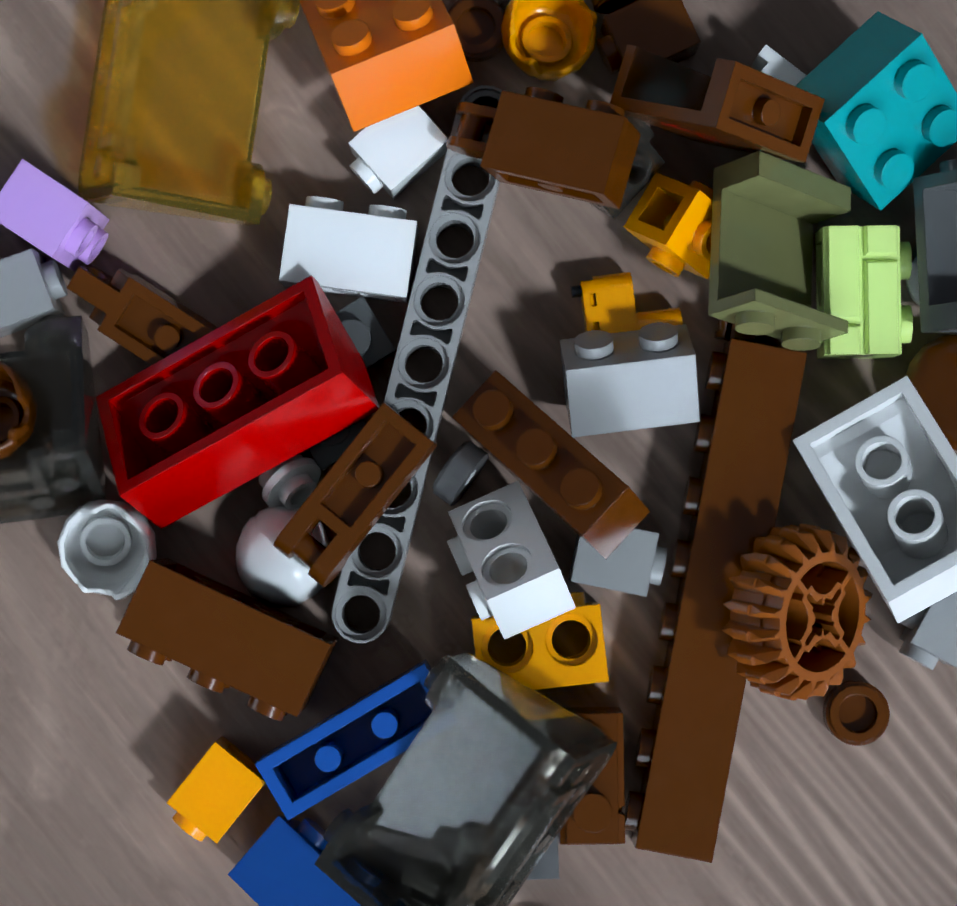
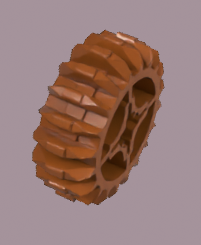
[722,523,873,700]

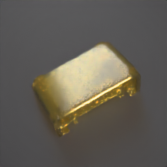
[78,0,300,226]

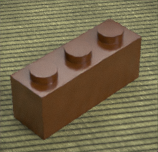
[452,370,650,559]

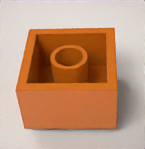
[299,0,474,132]

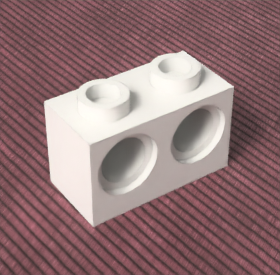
[447,481,576,640]

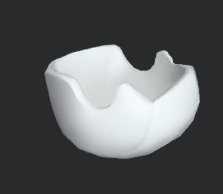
[57,500,157,600]
[236,505,331,607]

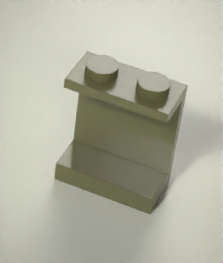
[708,151,851,351]

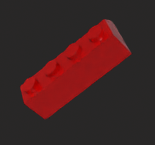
[96,275,379,529]

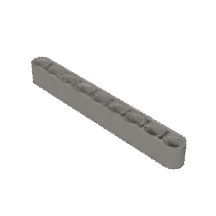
[332,85,502,643]

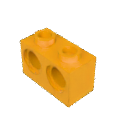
[471,591,609,696]

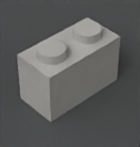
[559,322,700,437]

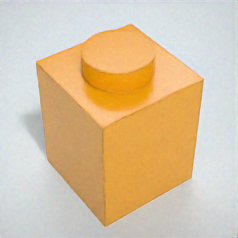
[167,736,265,843]

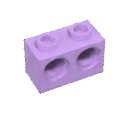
[0,159,109,272]

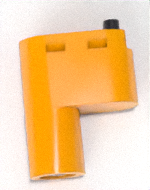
[571,272,683,333]

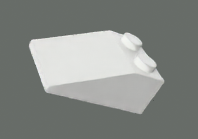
[793,376,957,623]

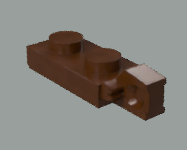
[66,264,218,365]

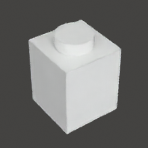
[348,106,448,200]

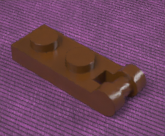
[273,402,438,588]

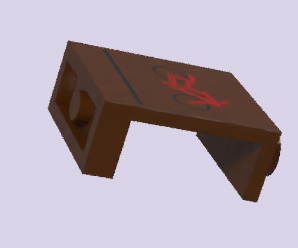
[610,45,825,163]

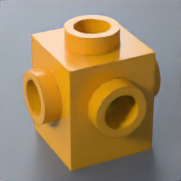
[623,172,713,280]

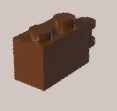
[446,87,641,209]

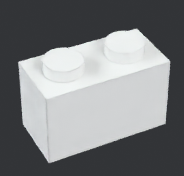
[279,196,419,303]

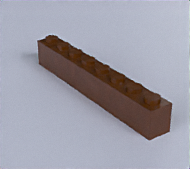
[624,339,807,863]

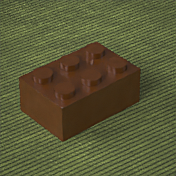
[116,558,339,721]

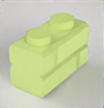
[815,225,913,359]

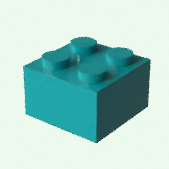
[795,11,957,211]

